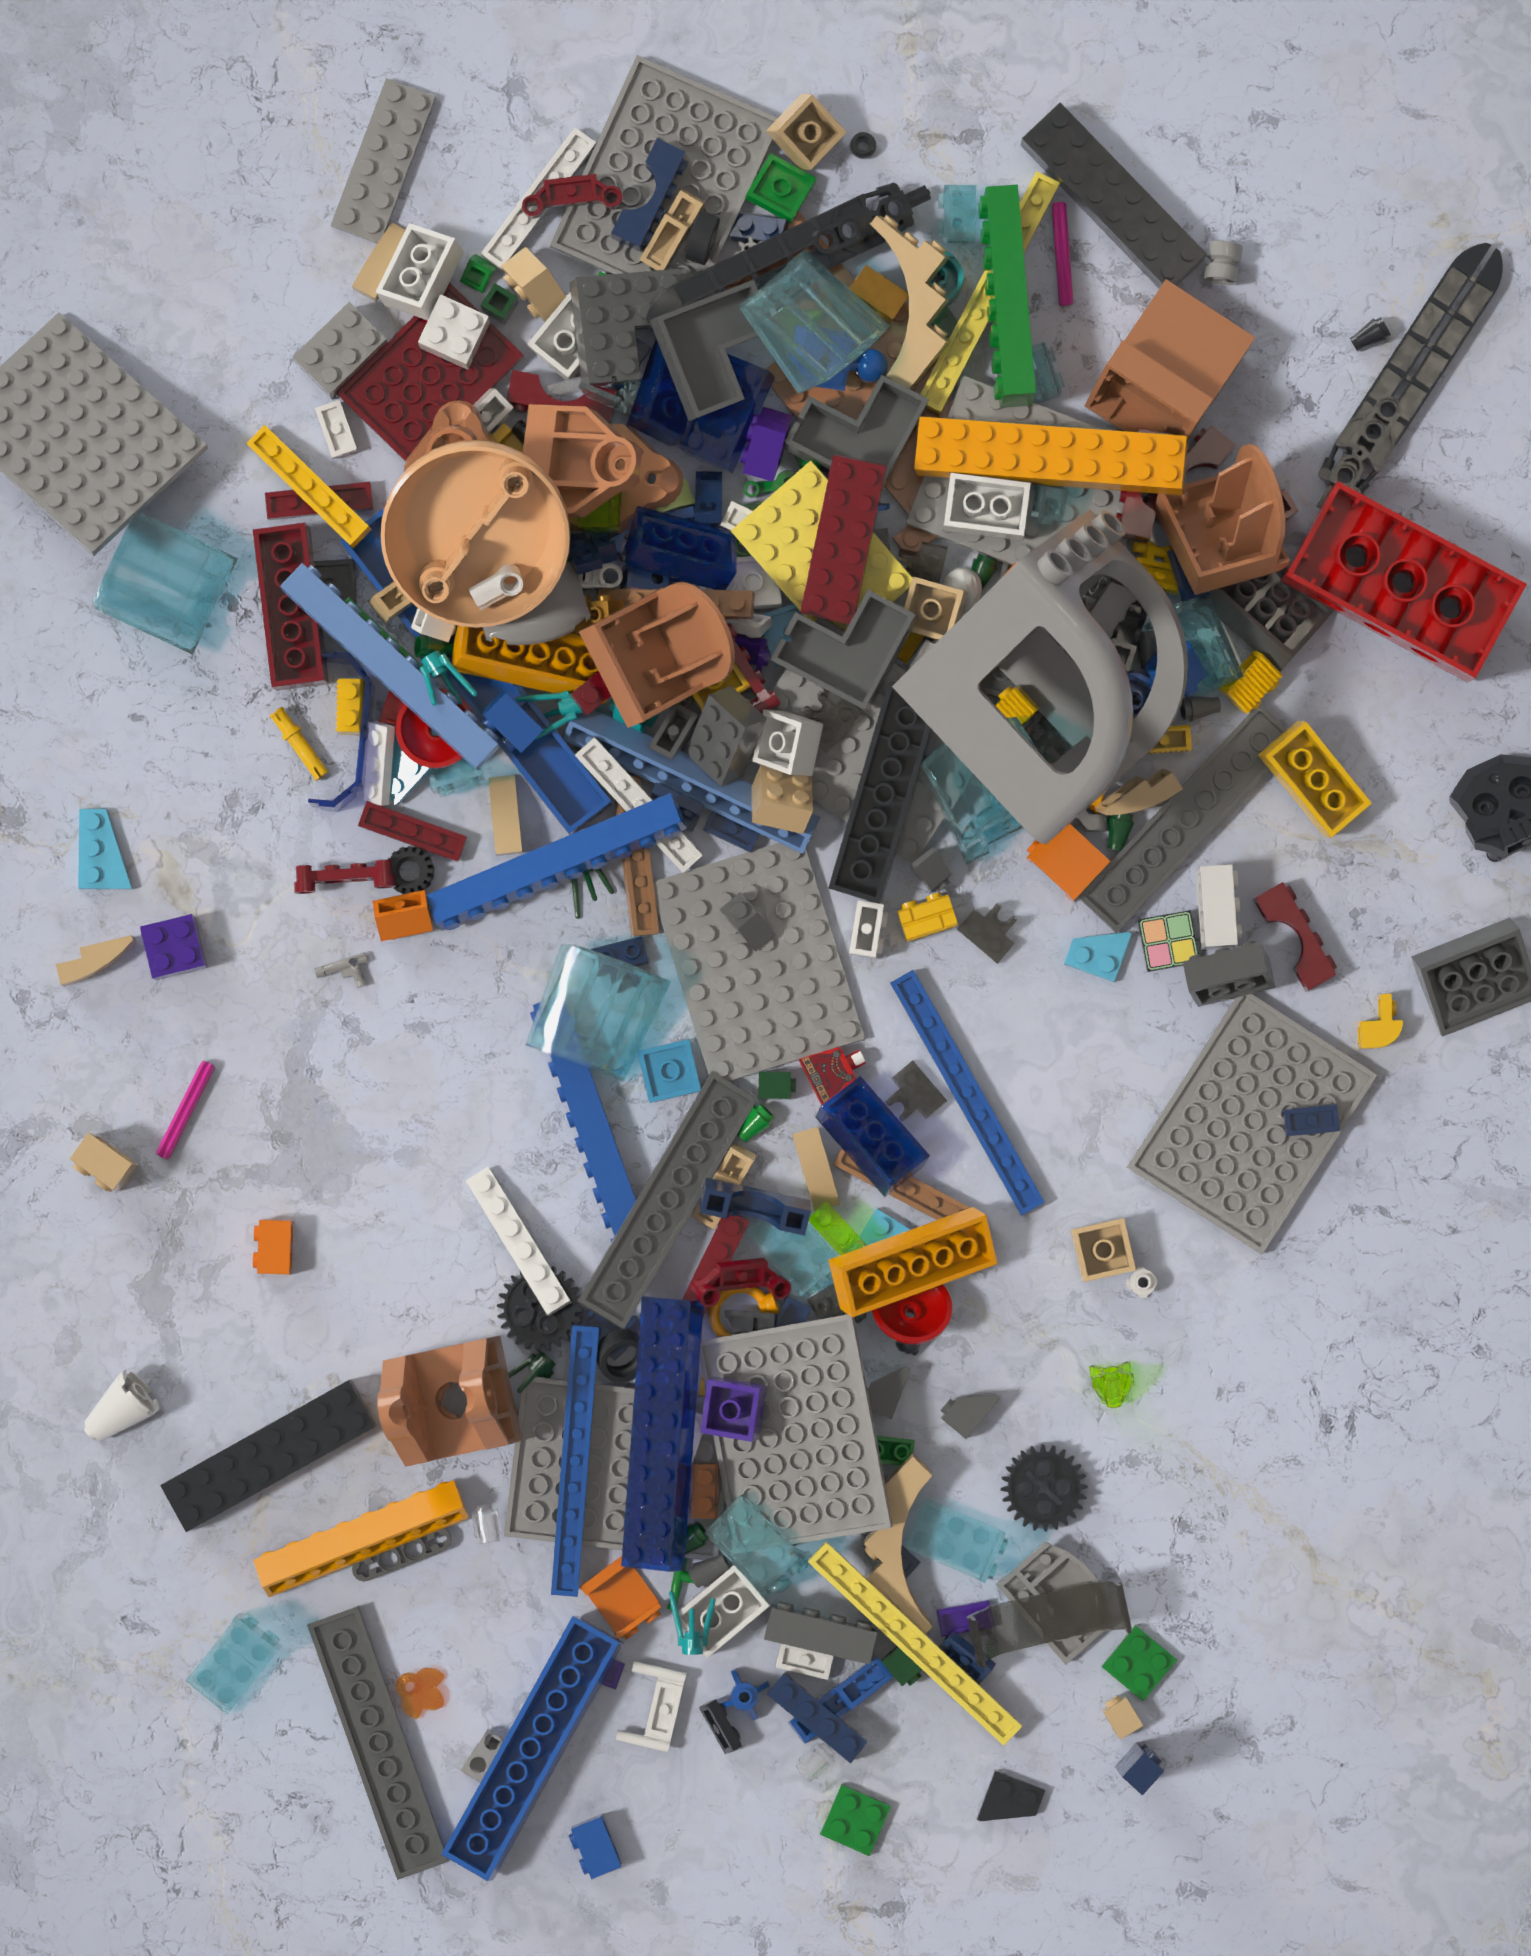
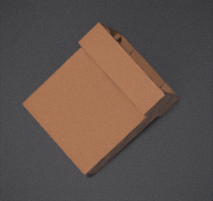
[1084,279,1255,441]

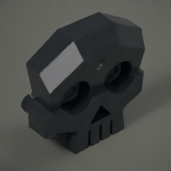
[1449,754,1531,862]

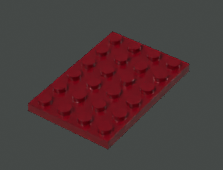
[337,282,524,461]

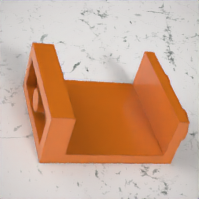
[1026,824,1110,902]
[580,1554,662,1640]

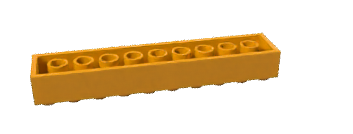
[914,417,1188,495]

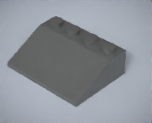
[1200,567,1334,672]
[1411,918,1531,1036]

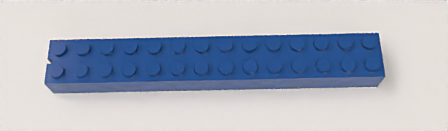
[340,509,612,835]

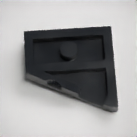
[976,1770,1045,1821]

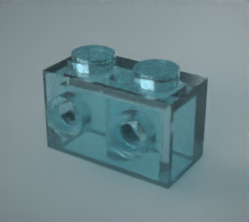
[938,185,976,243]

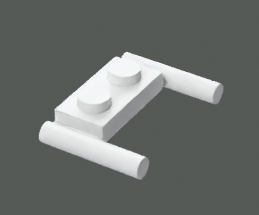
[616,1661,686,1752]

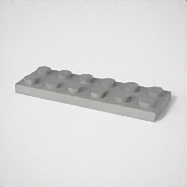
[331,78,436,243]

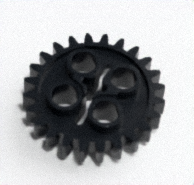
[497,1266,584,1352]
[1000,1444,1088,1532]

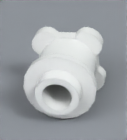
[1125,1266,1157,1298]

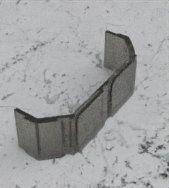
[966,1580,1132,1668]

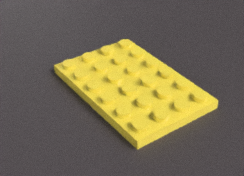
[731,460,913,631]

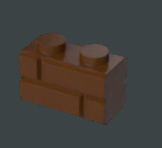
[691,1463,718,1519]

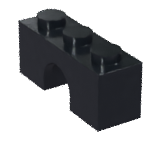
[1110,600,1148,674]

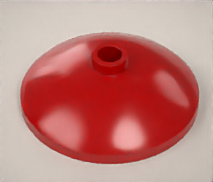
[396,688,473,768]
[872,1284,952,1344]

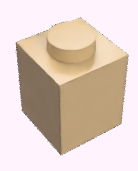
[1102,1695,1143,1740]

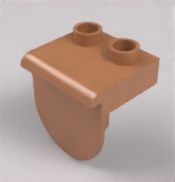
[1154,444,1290,595]
[579,582,735,728]

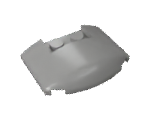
[482,562,590,645]
[996,1542,1114,1665]

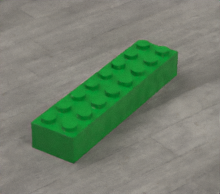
[978,184,1036,408]

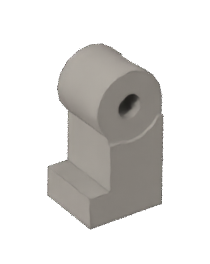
[461,1729,504,1783]

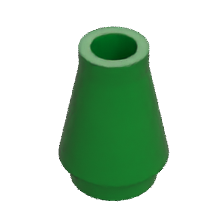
[737,1103,775,1143]

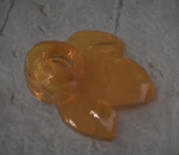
[395,1668,445,1719]

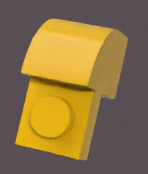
[1357,994,1403,1049]

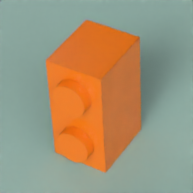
[373,890,433,942]
[253,1220,294,1275]

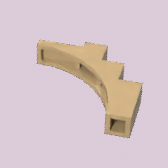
[870,215,951,391]
[864,1453,933,1634]

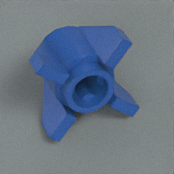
[721,1669,770,1721]

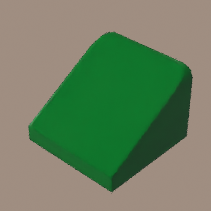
[460,254,497,293]

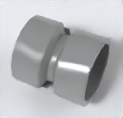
[1204,240,1243,285]

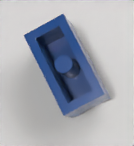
[480,690,543,753]
[569,1814,622,1880]

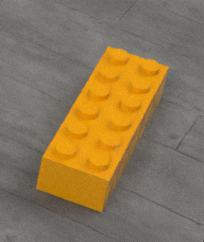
[452,625,607,704]
[828,1207,998,1317]

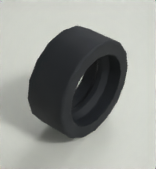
[685,211,720,265]
[597,1329,649,1383]

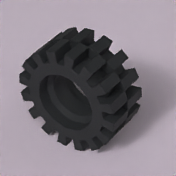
[388,846,434,894]

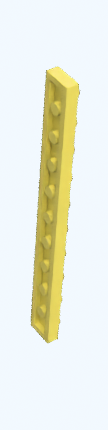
[920,171,1060,415]
[808,1541,1022,1746]

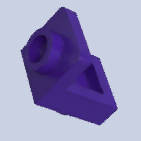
[735,633,771,672]

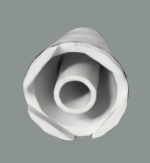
[84,1370,159,1441]

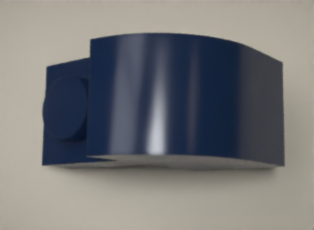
[695,471,722,525]

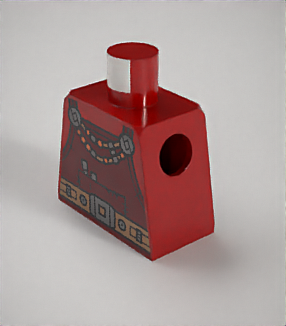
[799,1047,866,1106]

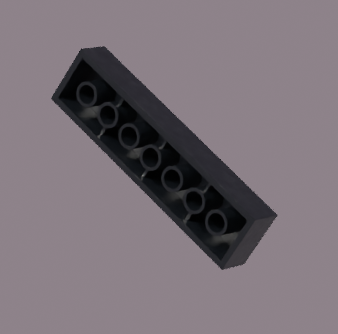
[1020,102,1207,289]
[828,681,932,904]
[160,1379,377,1532]

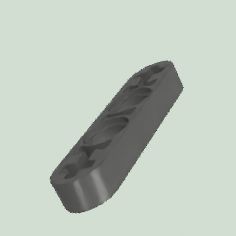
[352,1528,452,1582]

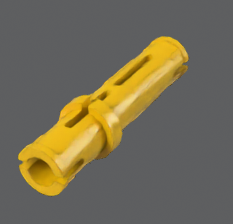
[269,707,329,781]

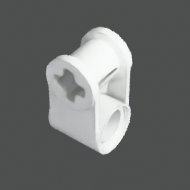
[578,564,623,589]

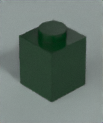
[481,283,519,325]
[758,1072,796,1100]
[881,1646,922,1686]

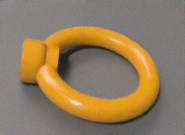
[709,1287,780,1337]

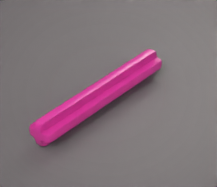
[1052,202,1073,307]
[156,1061,215,1159]

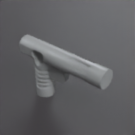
[314,952,368,988]

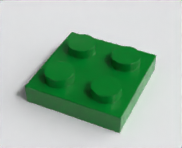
[745,153,817,223]
[1101,1625,1177,1701]
[820,1784,891,1856]

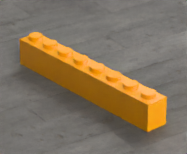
[253,1480,469,1597]

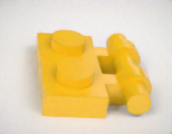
[1132,541,1180,595]

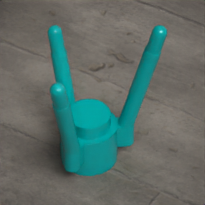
[419,650,477,706]
[516,690,583,739]
[669,1591,716,1655]

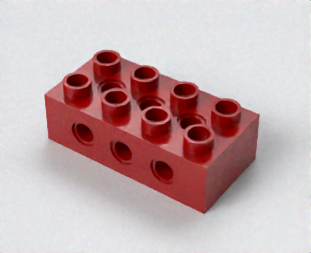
[1281,481,1527,683]

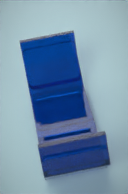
[308,651,375,812]

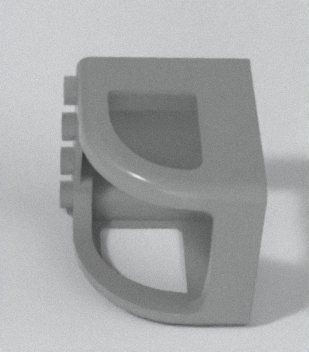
[892,509,1188,844]

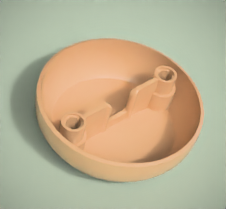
[381,440,570,627]

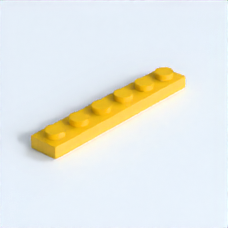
[246,425,372,548]

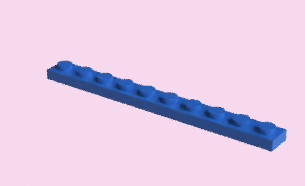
[890,970,1045,1216]
[551,1325,599,1597]

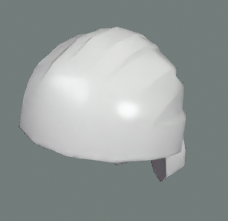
[943,568,982,613]

